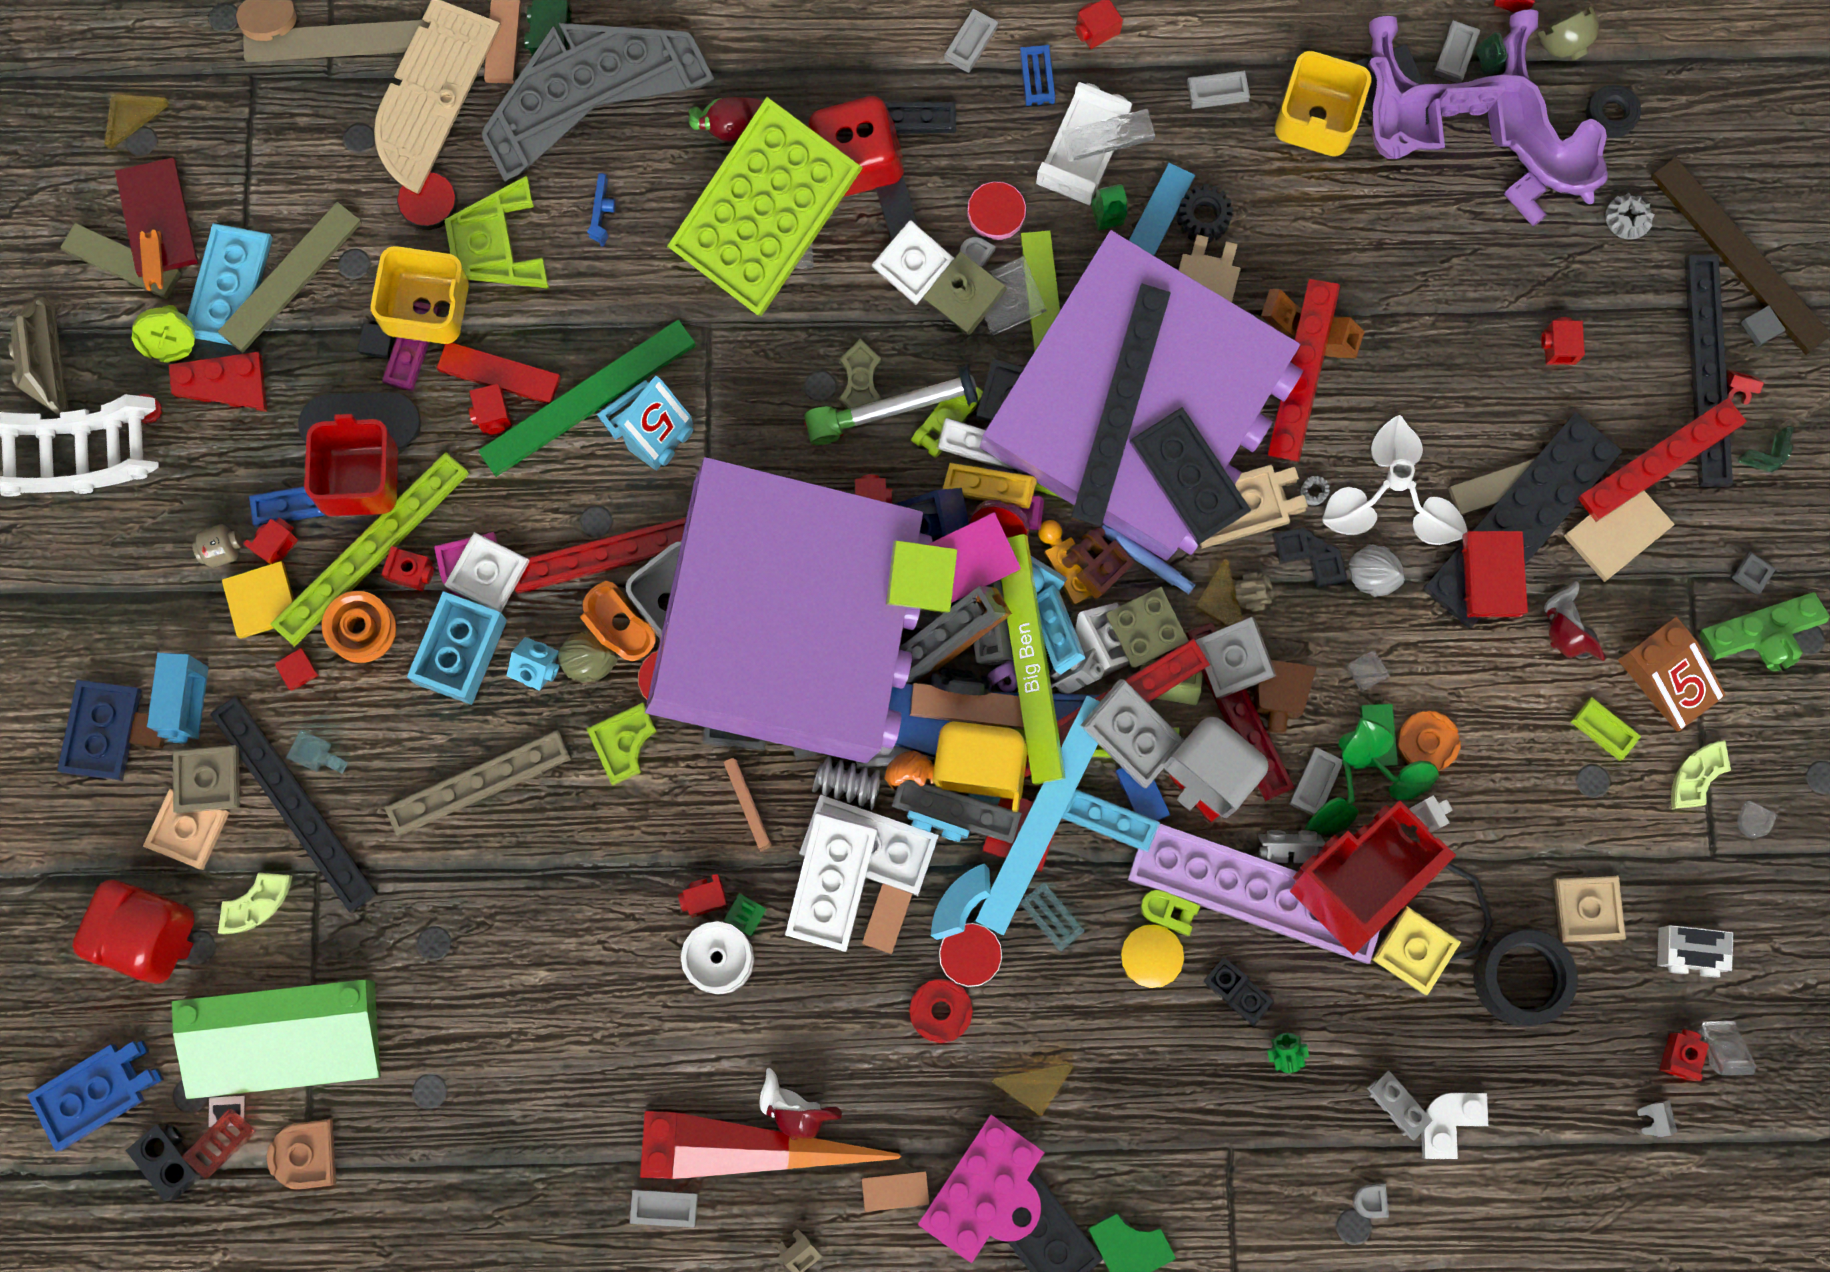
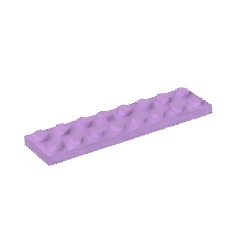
[1127,824,1380,964]

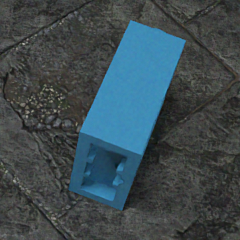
[147,653,209,744]

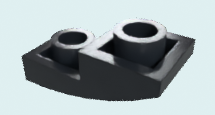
[1203,957,1274,1027]

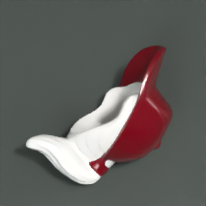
[760,1068,842,1140]

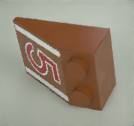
[1618,616,1726,732]

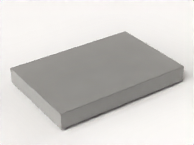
[1080,679,1184,789]

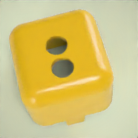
[1275,51,1371,157]
[371,246,469,344]
[932,721,1028,812]

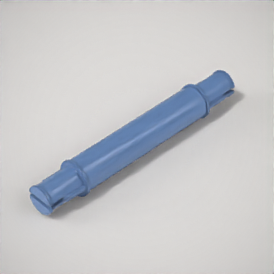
[1102,524,1196,595]

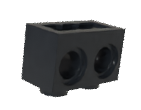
[125,1124,206,1201]

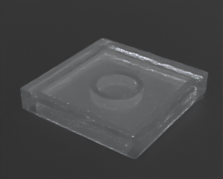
[985,256,1047,335]

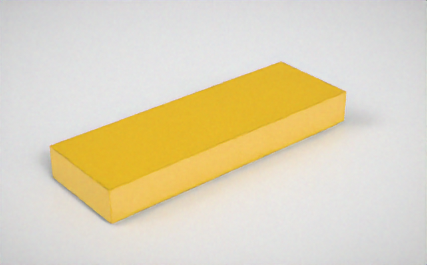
[943,463,1037,509]

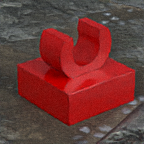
[1726,369,1764,405]

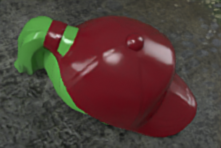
[688,97,763,142]

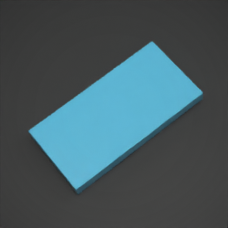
[187,223,273,345]

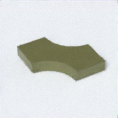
[839,339,882,409]

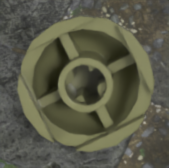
[1537,5,1599,61]

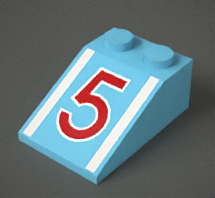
[617,375,694,471]

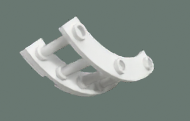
[0,394,159,497]

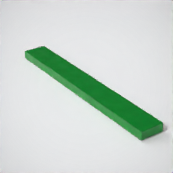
[478,320,696,477]

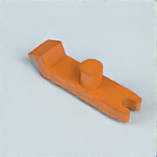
[140,229,164,291]

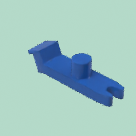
[587,173,616,247]

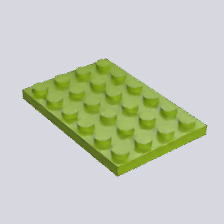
[667,97,863,316]

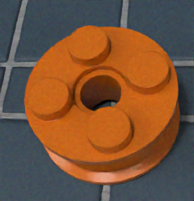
[322,591,397,663]

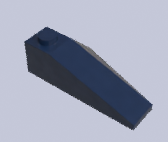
[894,488,968,607]

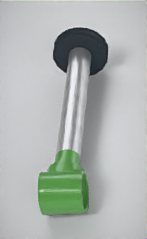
[804,362,979,446]

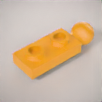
[1038,520,1092,606]

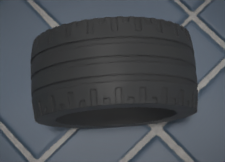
[1473,929,1578,1027]

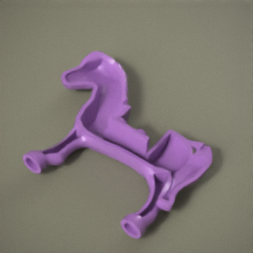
[1368,10,1608,204]

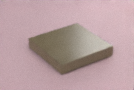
[173,745,240,813]

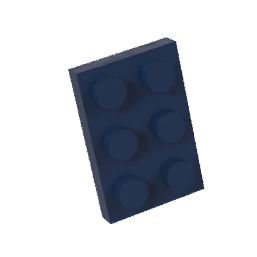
[57,680,142,781]

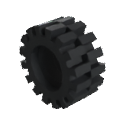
[1177,184,1233,243]

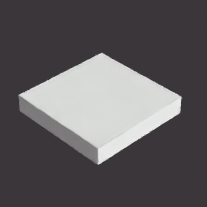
[872,220,955,305]
[444,532,530,612]

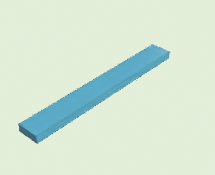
[975,696,1100,935]

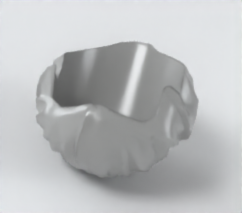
[1349,545,1404,597]

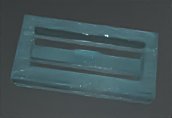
[1020,883,1084,952]

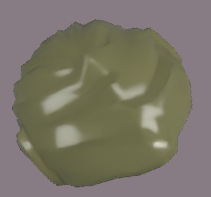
[557,631,619,682]

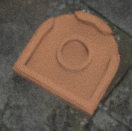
[267,1119,336,1189]

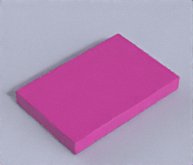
[927,512,1021,603]

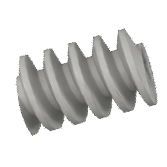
[812,756,881,809]

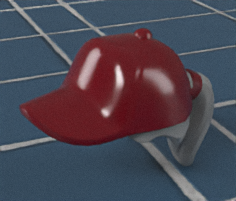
[1544,581,1606,662]

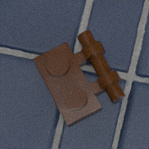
[1062,527,1135,599]

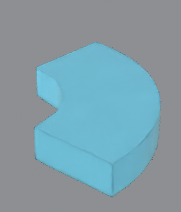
[931,864,991,940]

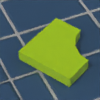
[586,702,657,785]

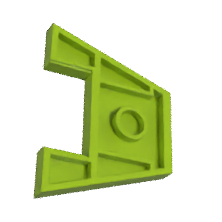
[444,176,549,288]

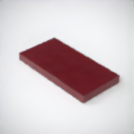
[115,157,199,277]

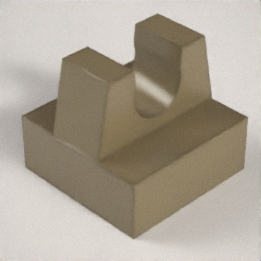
[777,1229,823,1272]

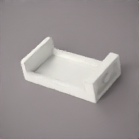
[1036,82,1132,205]

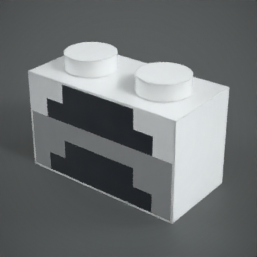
[1657,925,1733,977]

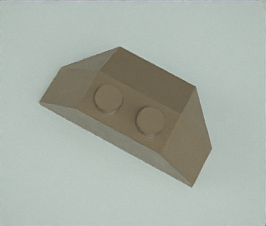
[9,296,68,417]

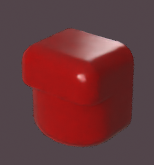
[72,879,195,984]

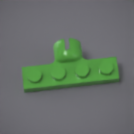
[1699,592,1830,671]

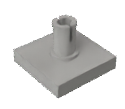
[1195,617,1277,699]

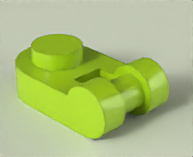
[1141,890,1200,936]

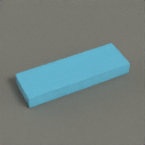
[1037,585,1086,675]
[1062,789,1160,852]

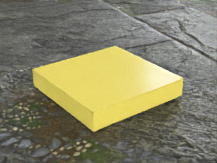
[1372,906,1461,995]

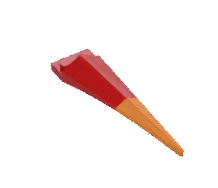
[640,1111,902,1179]

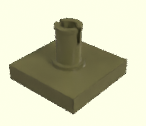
[923,251,1007,335]

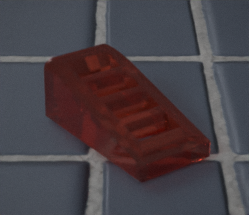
[182,1107,256,1180]

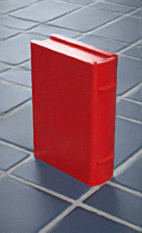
[1462,531,1528,617]

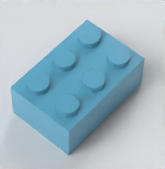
[407,591,507,705]

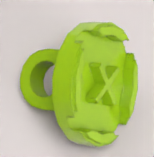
[132,305,195,363]

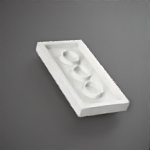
[799,795,939,896]
[785,812,878,952]

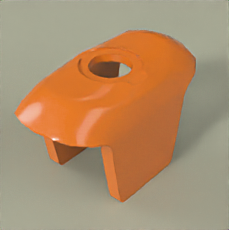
[580,581,656,661]

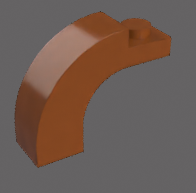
[1261,289,1365,358]

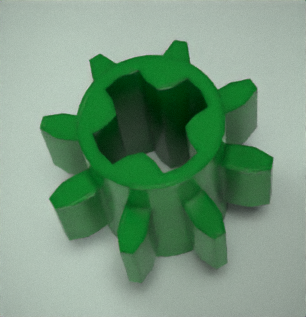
[1267,1033,1309,1073]

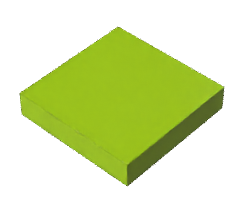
[886,540,957,613]

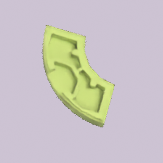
[1671,740,1731,809]
[218,873,292,934]

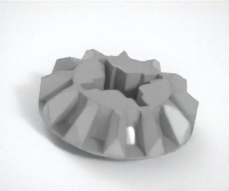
[1605,193,1655,239]

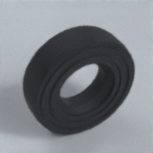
[1586,85,1641,138]

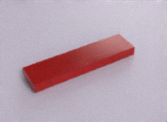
[437,343,561,404]

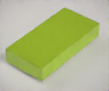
[1570,697,1641,761]

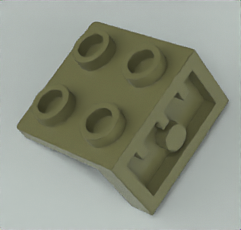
[1107,587,1188,668]

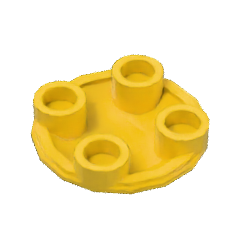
[1121,924,1184,988]

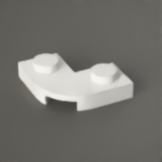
[1421,1093,1488,1159]

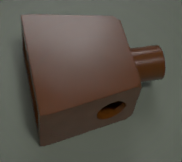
[1253,660,1316,733]

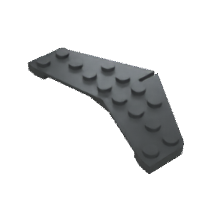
[482,23,714,183]

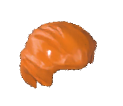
[884,751,934,790]

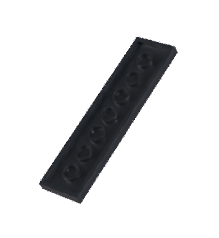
[1423,412,1622,629]

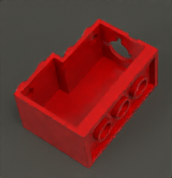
[1290,801,1456,956]

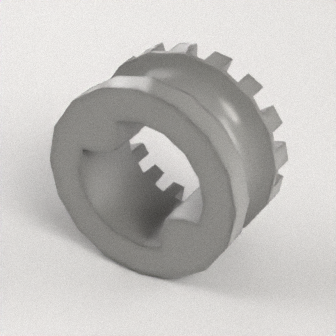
[1300,476,1330,506]

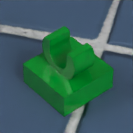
[724,893,767,937]

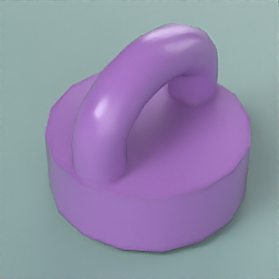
[988,660,1018,692]

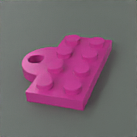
[918,1115,1045,1263]

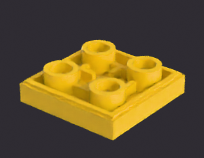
[222,561,294,639]

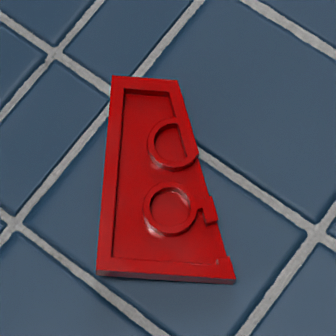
[169,352,267,412]

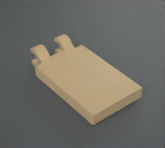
[1178,234,1240,303]
[1200,465,1308,549]

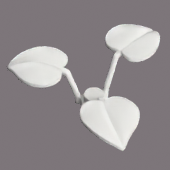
[1322,415,1467,545]

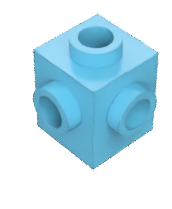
[506,637,559,690]

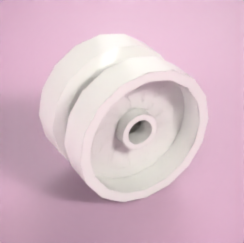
[681,921,755,995]

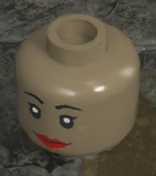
[192,524,242,568]

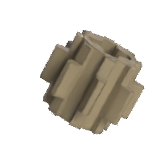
[1235,572,1273,612]

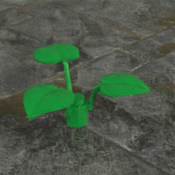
[1304,717,1440,835]

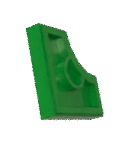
[1088,1213,1176,1272]

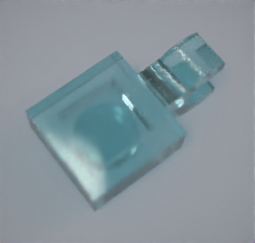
[286,730,348,774]

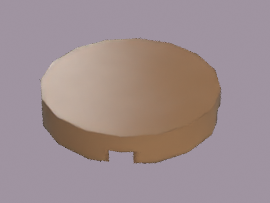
[236,0,297,41]

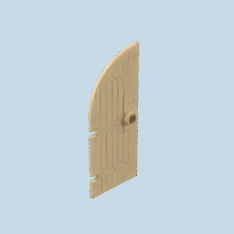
[374,0,501,194]

